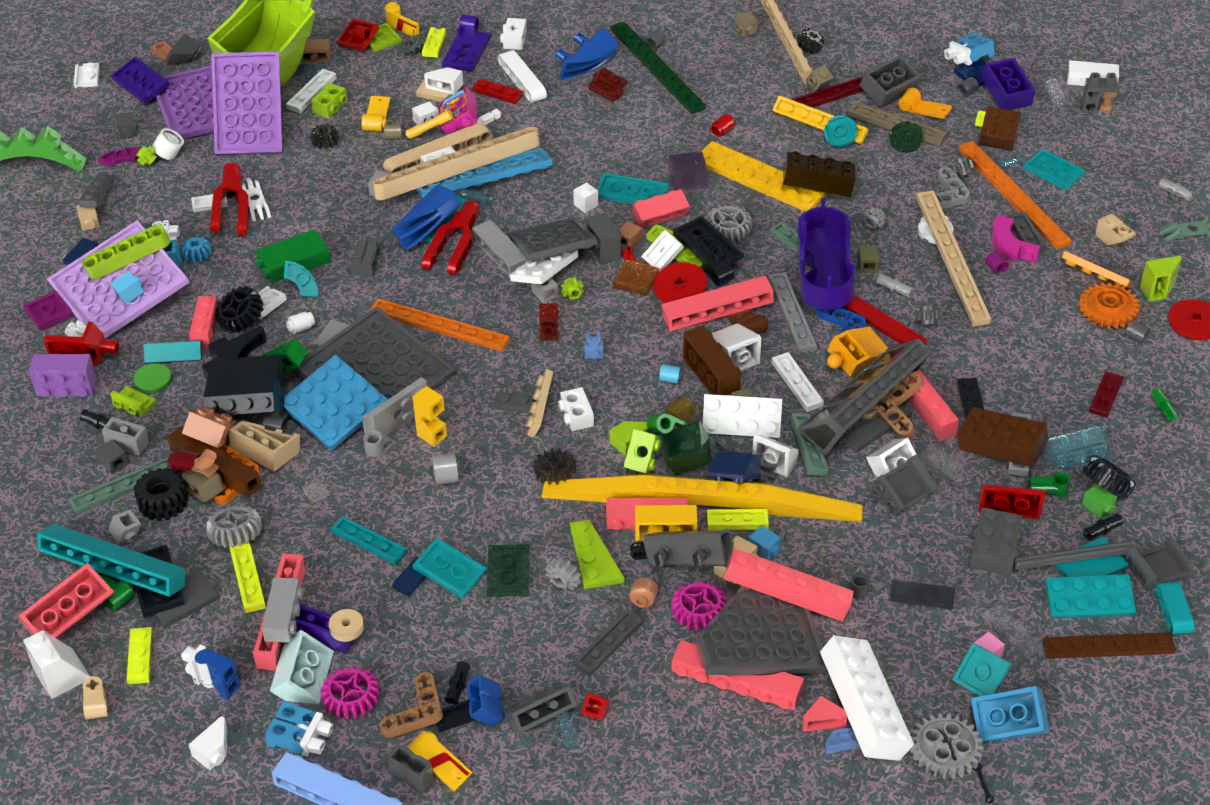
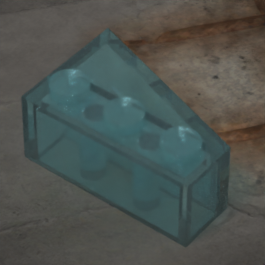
[1046,425,1113,468]

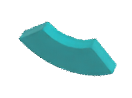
[284,261,320,298]

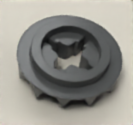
[402,34,425,55]

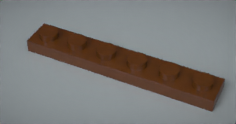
[1043,632,1176,659]

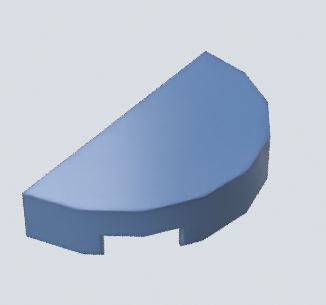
[825,728,860,754]

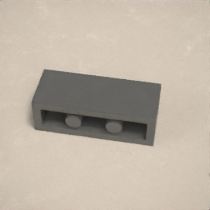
[503,682,577,733]

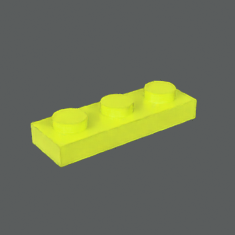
[707,509,769,530]
[127,627,153,684]

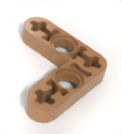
[874,372,923,438]
[379,672,443,738]

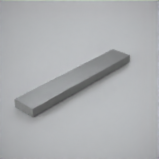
[768,272,817,353]

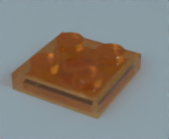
[613,259,659,296]

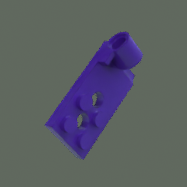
[442,14,492,72]

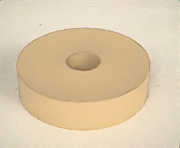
[329,609,364,642]

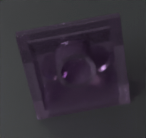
[668,152,708,191]

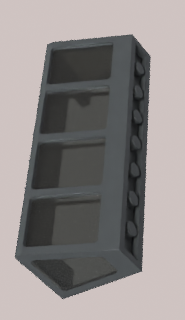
[797,339,932,456]

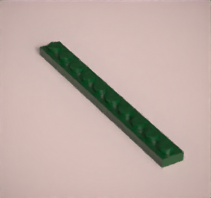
[611,21,706,115]

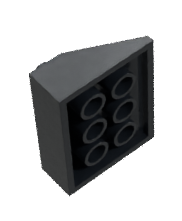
[203,354,285,416]

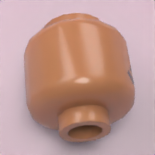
[629,577,658,608]

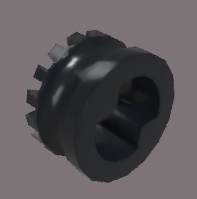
[630,541,647,560]

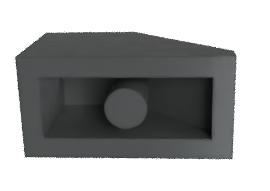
[164,34,201,63]

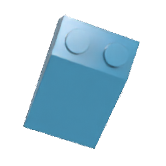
[971,686,1050,742]

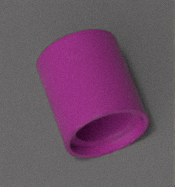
[985,251,1009,275]

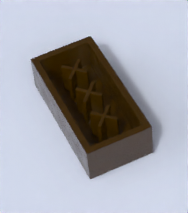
[783,151,856,197]

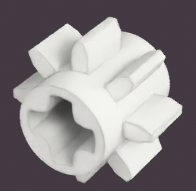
[65,320,86,337]

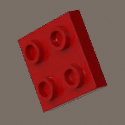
[337,19,380,52]

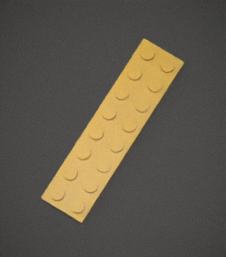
[693,141,827,212]

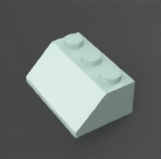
[270,630,334,704]

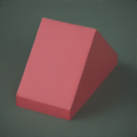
[802,696,848,731]

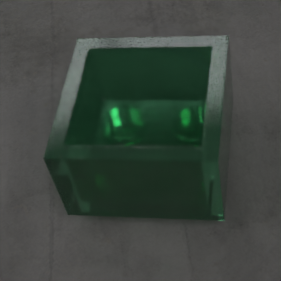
[663,420,712,476]

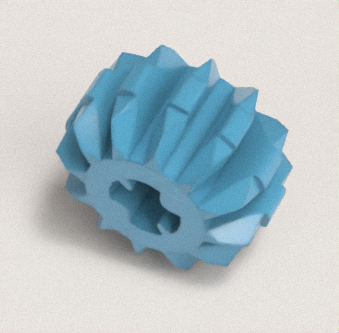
[181,235,211,265]

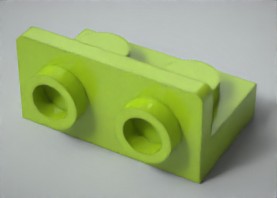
[110,386,157,418]

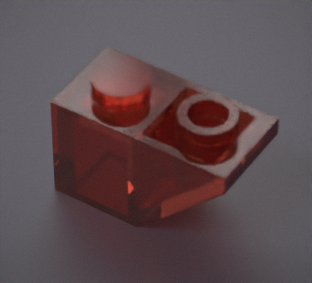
[539,303,558,341]

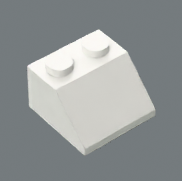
[752,435,799,477]
[866,438,916,477]

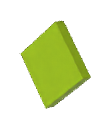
[368,23,402,52]

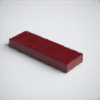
[1089,371,1124,418]

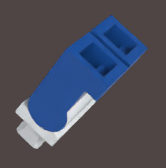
[181,644,241,701]

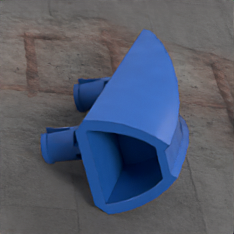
[555,28,619,80]
[392,185,461,250]

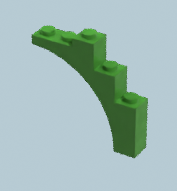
[0,126,86,172]

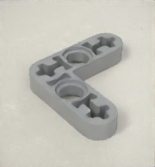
[935,167,970,209]

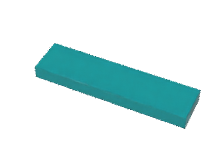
[330,516,408,566]

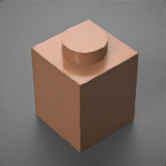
[620,221,642,251]

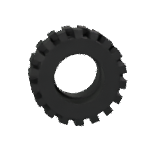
[134,468,188,521]

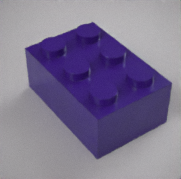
[981,58,1036,110]

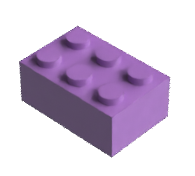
[29,354,97,397]

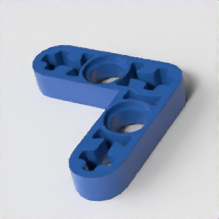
[815,308,866,335]

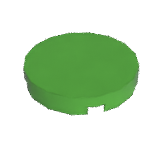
[133,363,172,394]

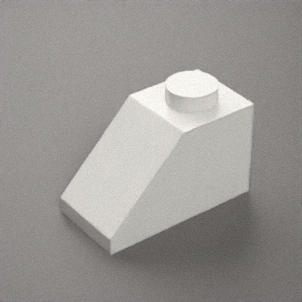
[424,67,463,95]
[189,716,228,770]

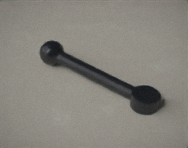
[973,763,994,804]

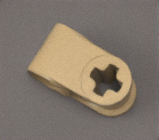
[83,676,108,720]

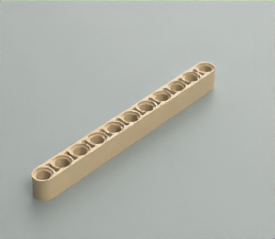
[372,127,540,200]

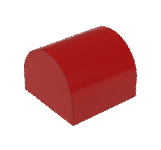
[581,693,610,721]

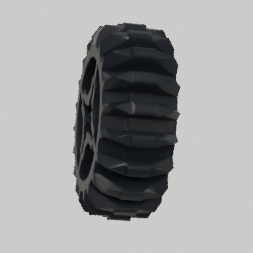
[215,286,264,333]
[1082,455,1136,498]

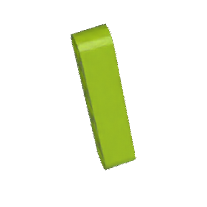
[82,225,171,279]

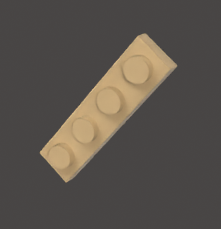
[526,369,553,437]

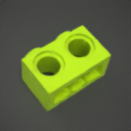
[311,83,347,118]

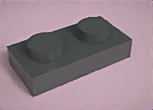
[493,392,534,414]

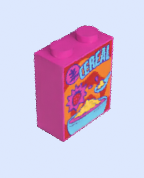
[440,87,477,135]

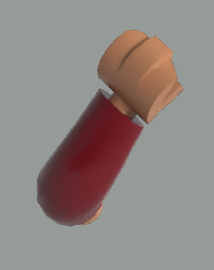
[167,449,219,478]

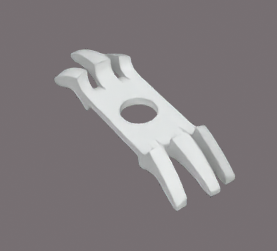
[240,178,271,221]

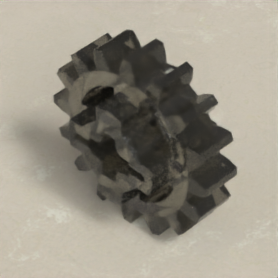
[533,448,576,485]

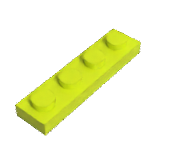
[230,542,266,613]

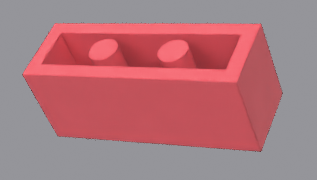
[631,189,690,228]

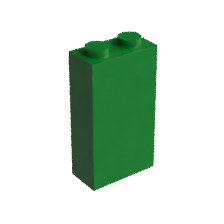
[255,229,331,283]

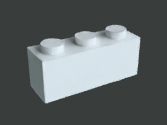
[1067,60,1119,86]

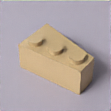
[229,421,300,472]

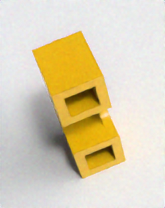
[413,386,447,447]

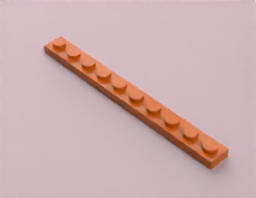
[958,141,1072,250]

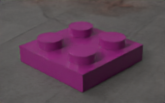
[23,291,73,331]

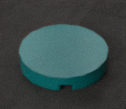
[824,115,858,148]

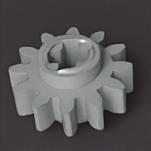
[545,558,581,591]

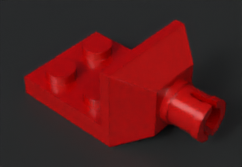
[43,321,120,367]

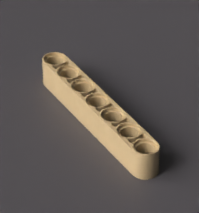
[383,123,493,173]

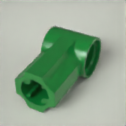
[1029,472,1070,498]

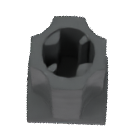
[263,410,290,432]

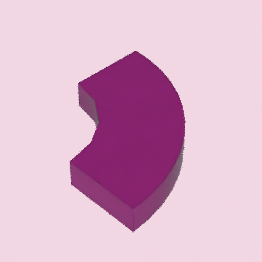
[97,147,141,168]

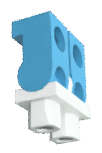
[944,32,995,65]
[265,701,333,757]

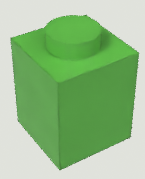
[1082,484,1117,519]

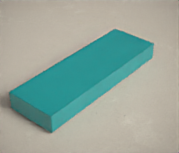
[143,341,202,363]

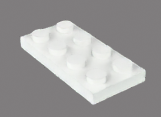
[510,250,578,284]
[702,394,782,438]

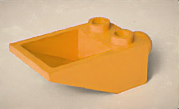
[827,327,888,377]

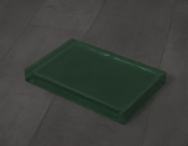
[487,544,529,597]

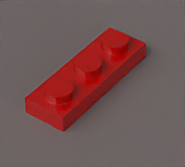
[472,79,523,104]

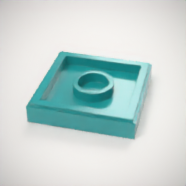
[952,642,1012,696]

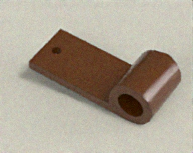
[727,309,769,334]

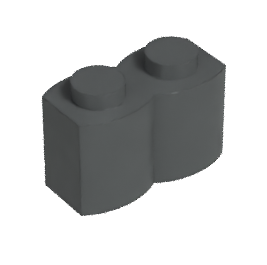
[387,744,434,792]

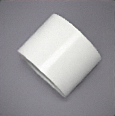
[152,128,184,160]

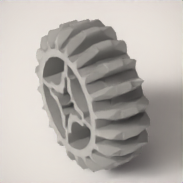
[706,205,752,244]
[206,505,262,548]

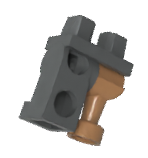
[1080,72,1119,113]

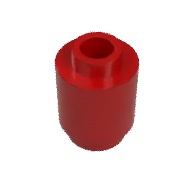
[710,114,735,137]

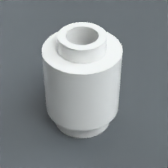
[286,312,315,334]

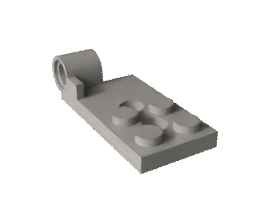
[362,377,427,457]

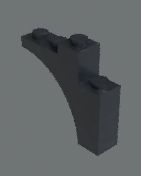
[202,326,267,380]

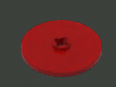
[653,262,707,303]
[1168,299,1210,340]

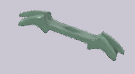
[1159,217,1210,242]

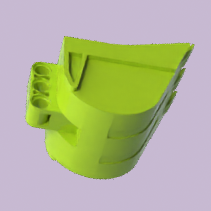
[207,0,315,86]

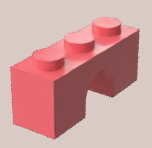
[189,296,218,350]

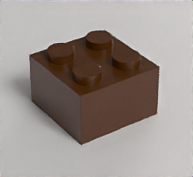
[979,106,1021,151]

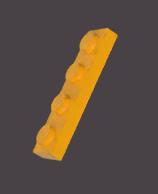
[1062,251,1134,288]

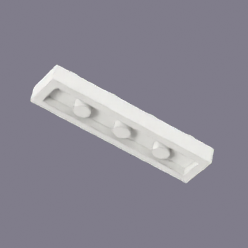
[286,69,337,114]
[771,352,824,412]

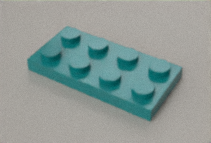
[1044,574,1136,619]

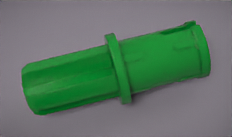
[1150,388,1177,422]

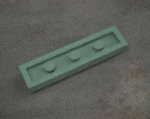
[789,413,829,476]

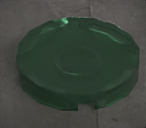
[889,121,924,153]

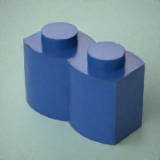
[467,674,504,726]

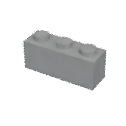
[262,577,304,643]

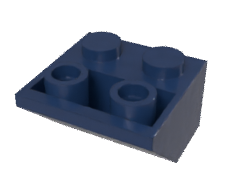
[707,451,762,483]

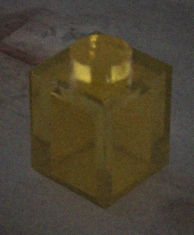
[665,395,695,429]

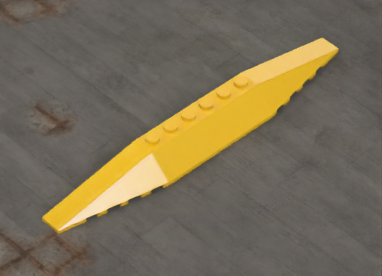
[542,474,863,522]

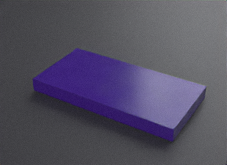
[110,57,170,105]

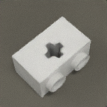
[500,18,527,50]

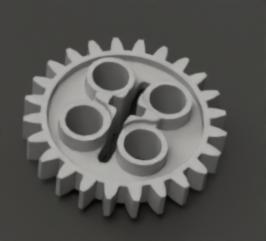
[910,713,984,779]

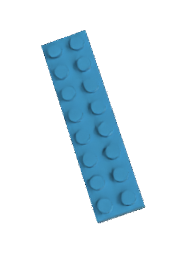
[416,148,553,198]

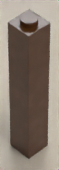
[167,426,262,498]

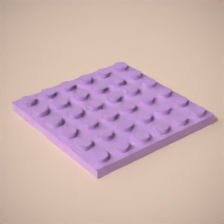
[47,220,190,338]

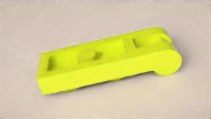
[422,27,447,58]

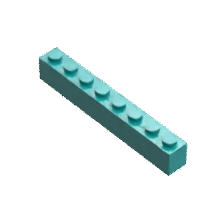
[37,524,185,597]

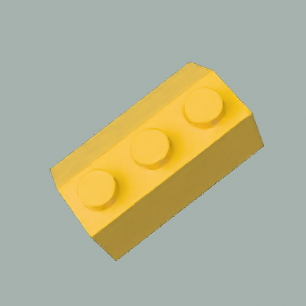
[635,505,697,543]

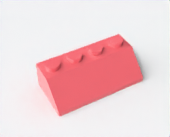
[19,563,114,638]

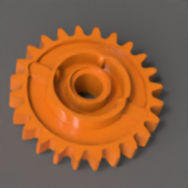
[1079,282,1140,329]

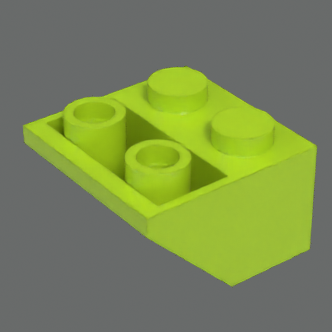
[1140,256,1182,302]

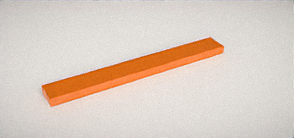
[370,298,510,352]

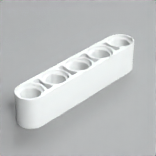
[498,50,547,103]

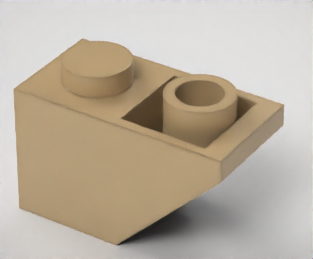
[1095,214,1136,245]

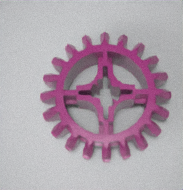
[671,579,728,633]
[321,665,380,721]

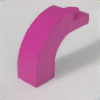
[991,215,1040,263]

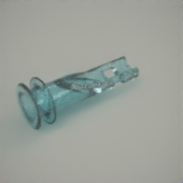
[996,156,1024,169]

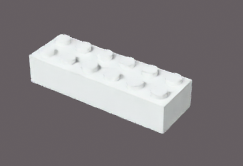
[820,635,914,761]

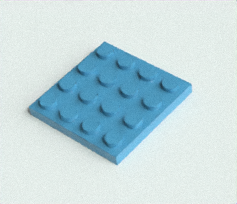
[284,355,388,451]

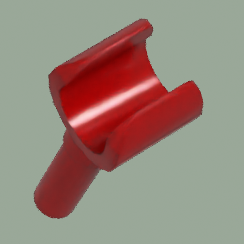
[622,246,641,268]

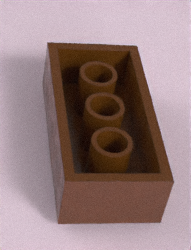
[683,325,742,396]
[957,407,1049,467]

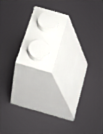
[712,323,762,371]
[23,630,90,699]

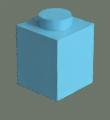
[110,271,144,304]

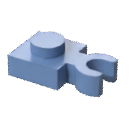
[584,331,603,359]

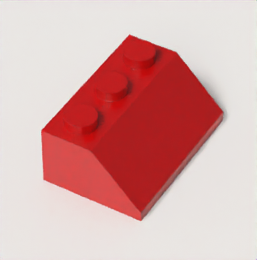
[979,484,1046,519]

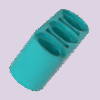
[1155,581,1194,635]

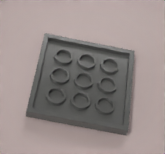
[507,217,598,261]

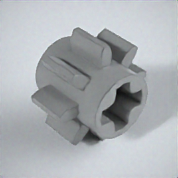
[863,207,885,229]

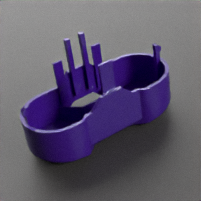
[797,198,855,310]

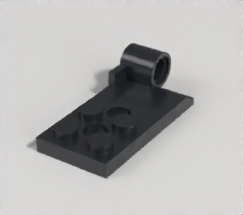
[673,216,744,286]

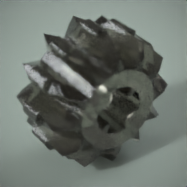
[797,28,824,55]
[310,123,339,150]

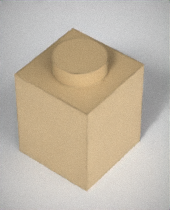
[76,205,100,231]

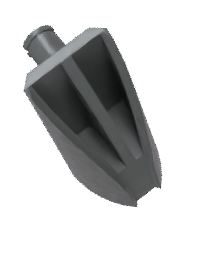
[643,529,734,567]

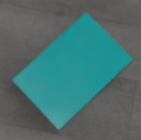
[1023,149,1086,190]
[1054,537,1129,577]
[413,538,487,599]

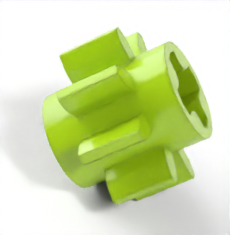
[136,145,157,166]
[561,277,584,300]

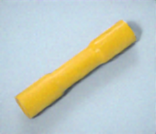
[406,110,453,139]

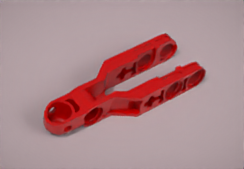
[210,162,249,237]
[422,200,479,276]

